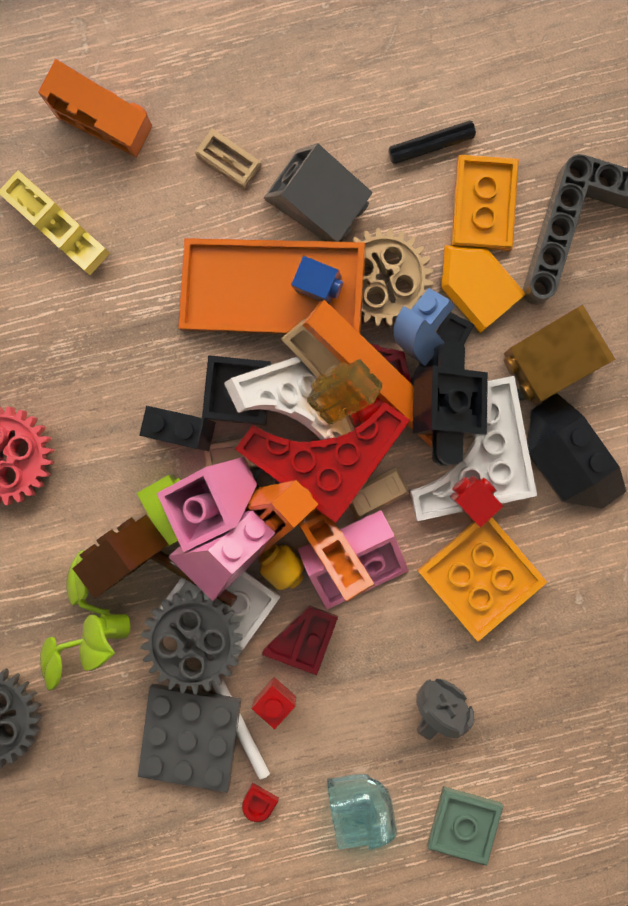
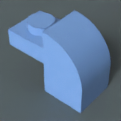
[393,288,455,366]

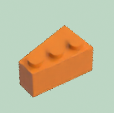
[38,59,152,158]
[244,480,318,557]

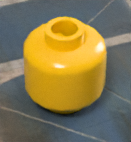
[259,545,304,590]

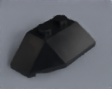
[527,393,627,509]

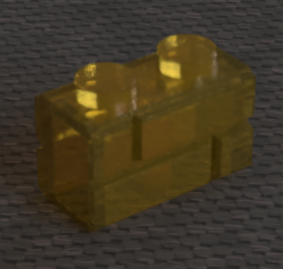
[307,359,382,425]

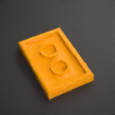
[451,155,519,251]

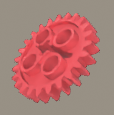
[0,406,55,505]

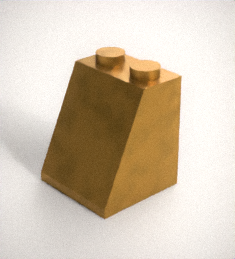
[504,304,616,405]

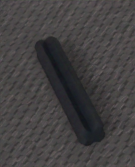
[388,120,476,164]

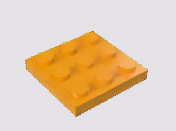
[417,517,548,642]

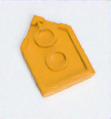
[441,245,525,333]

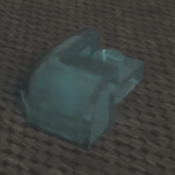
[327,774,397,850]

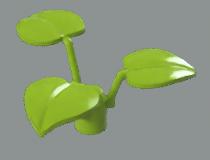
[40,550,130,691]

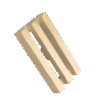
[195,128,262,190]

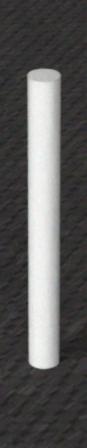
[211,678,270,780]

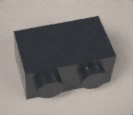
[139,405,216,452]

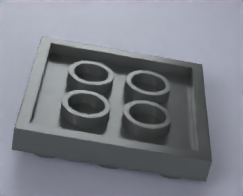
[138,684,242,793]

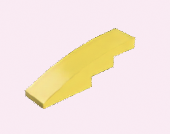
[0,171,110,275]

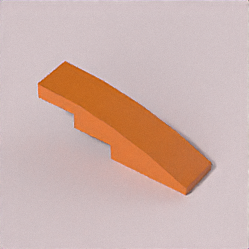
[298,508,375,602]

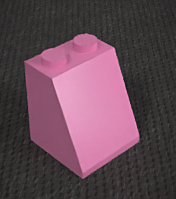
[157,457,257,552]
[169,511,275,601]

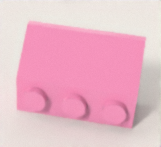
[298,511,409,610]

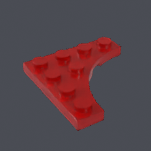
[235,402,410,523]

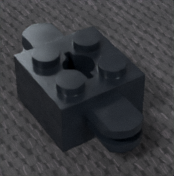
[413,340,488,466]

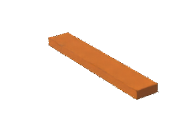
[302,300,432,448]

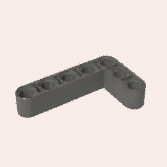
[523,154,628,305]

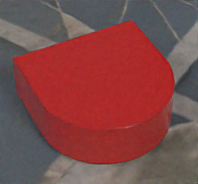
[242,782,279,822]

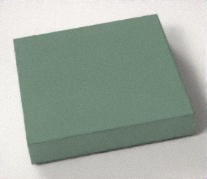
[427,786,504,866]

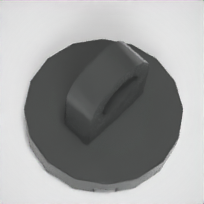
[416,679,475,740]

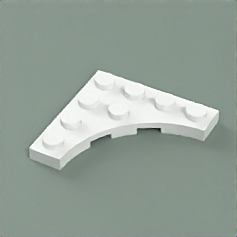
[224,357,355,440]
[410,376,537,521]

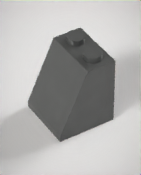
[264,143,373,242]

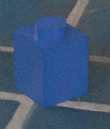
[291,256,343,304]

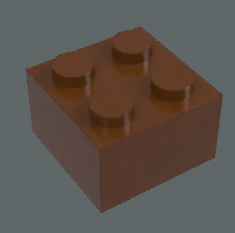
[72,515,169,599]

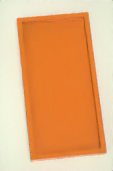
[178,238,366,335]

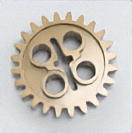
[353,228,433,328]

